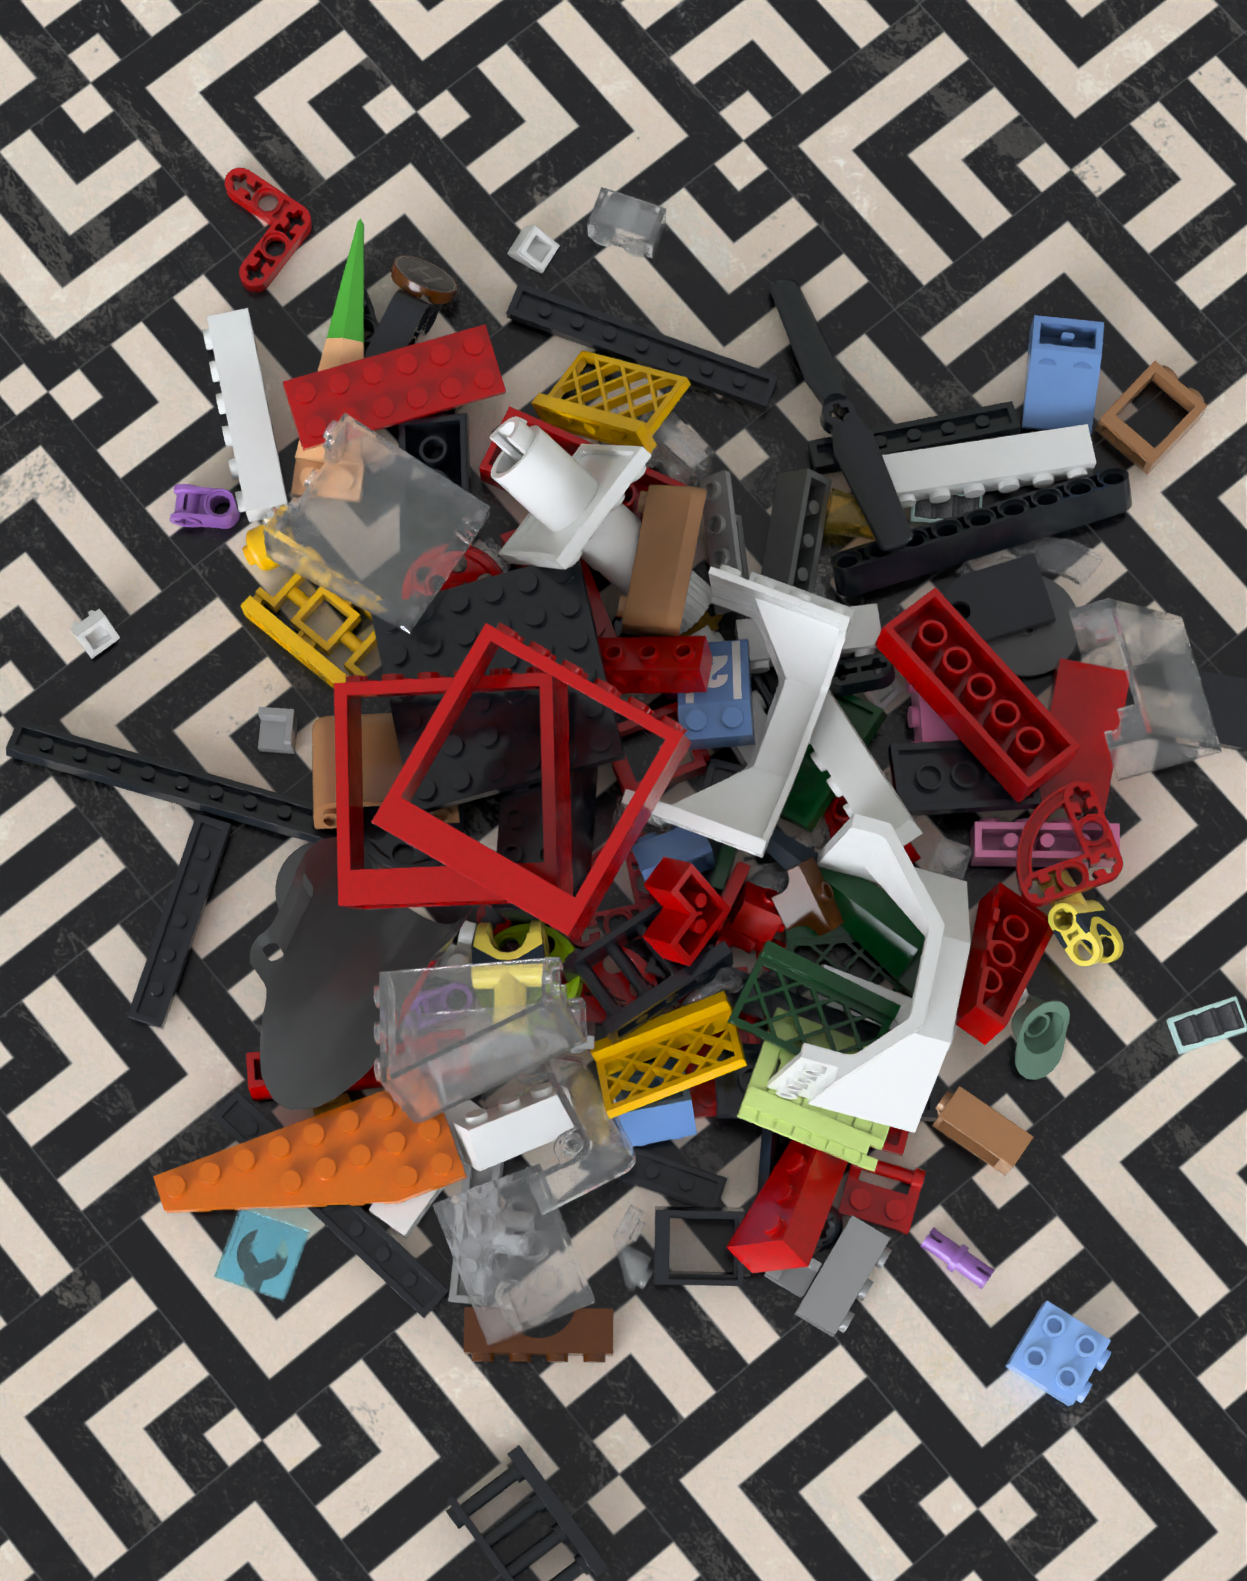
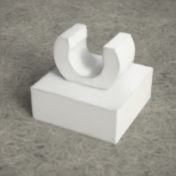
[71,609,120,659]

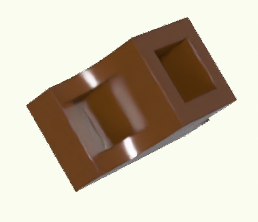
[771,857,844,937]

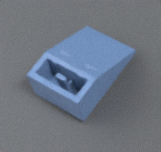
[1021,315,1104,435]

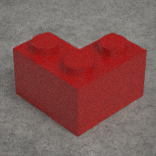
[643,856,731,966]

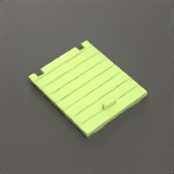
[737,1007,890,1172]

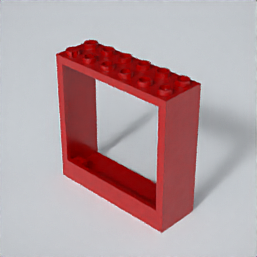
[372,622,692,940]
[334,666,573,909]

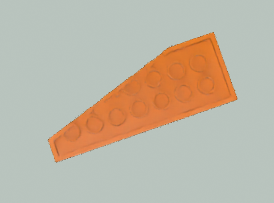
[153,1073,467,1213]

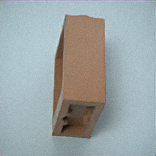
[1095,361,1208,475]
[932,1086,1034,1175]

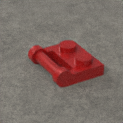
[838,1160,926,1235]

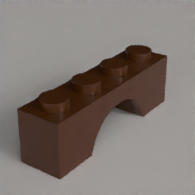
[464,1307,613,1363]

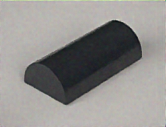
[398,413,472,562]

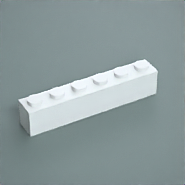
[203,308,290,522]
[882,424,1096,509]
[776,687,922,846]

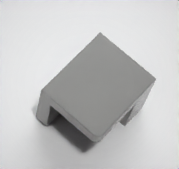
[258,707,298,754]
[764,1258,822,1297]

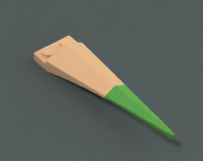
[291,218,367,504]

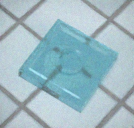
[214,1210,310,1302]

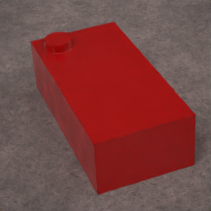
[1039,658,1131,814]

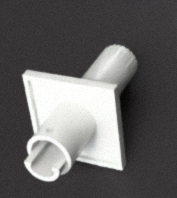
[489,416,713,635]

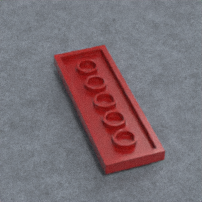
[283,324,506,451]

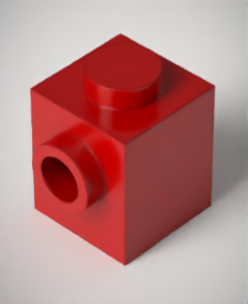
[730,881,785,942]

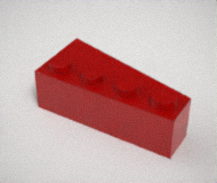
[955,882,1053,1045]
[726,1139,848,1273]

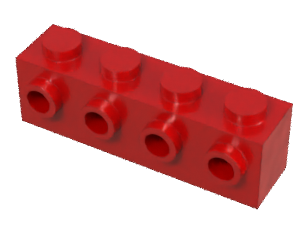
[598,636,713,694]

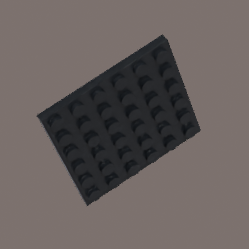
[371,559,626,813]

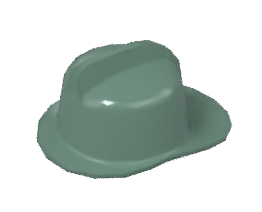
[1011,996,1070,1080]

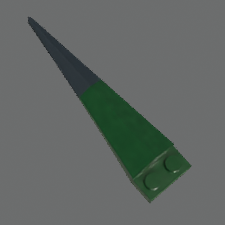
[766,829,972,993]

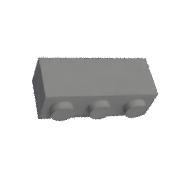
[795,1215,892,1337]

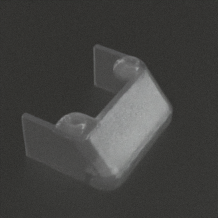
[472,1049,636,1216]

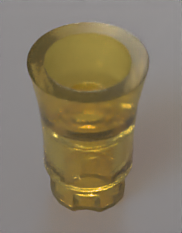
[823,487,875,540]

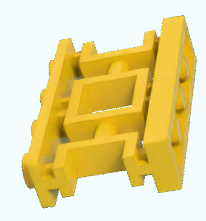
[240,544,377,689]

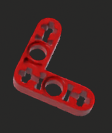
[225,168,312,292]

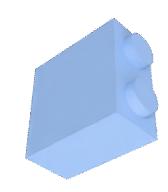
[1005,1301,1111,1406]

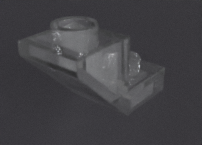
[613,1204,654,1293]

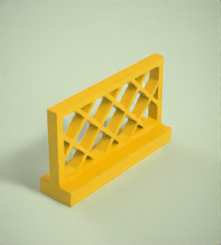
[531,350,691,453]
[590,991,747,1119]

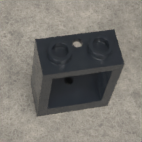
[654,1206,751,1286]

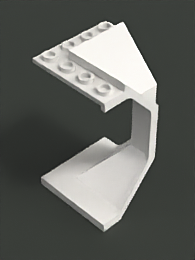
[621,565,856,858]
[767,813,971,1133]

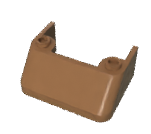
[616,485,707,637]

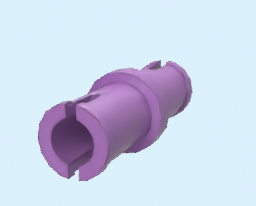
[920,1227,995,1289]

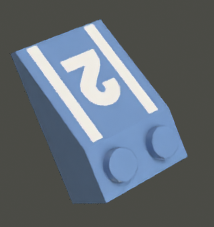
[677,639,755,750]

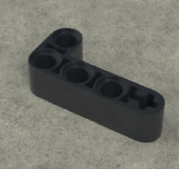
[364,289,439,358]

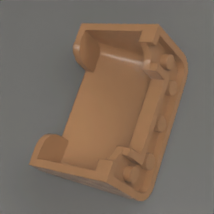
[312,713,460,829]

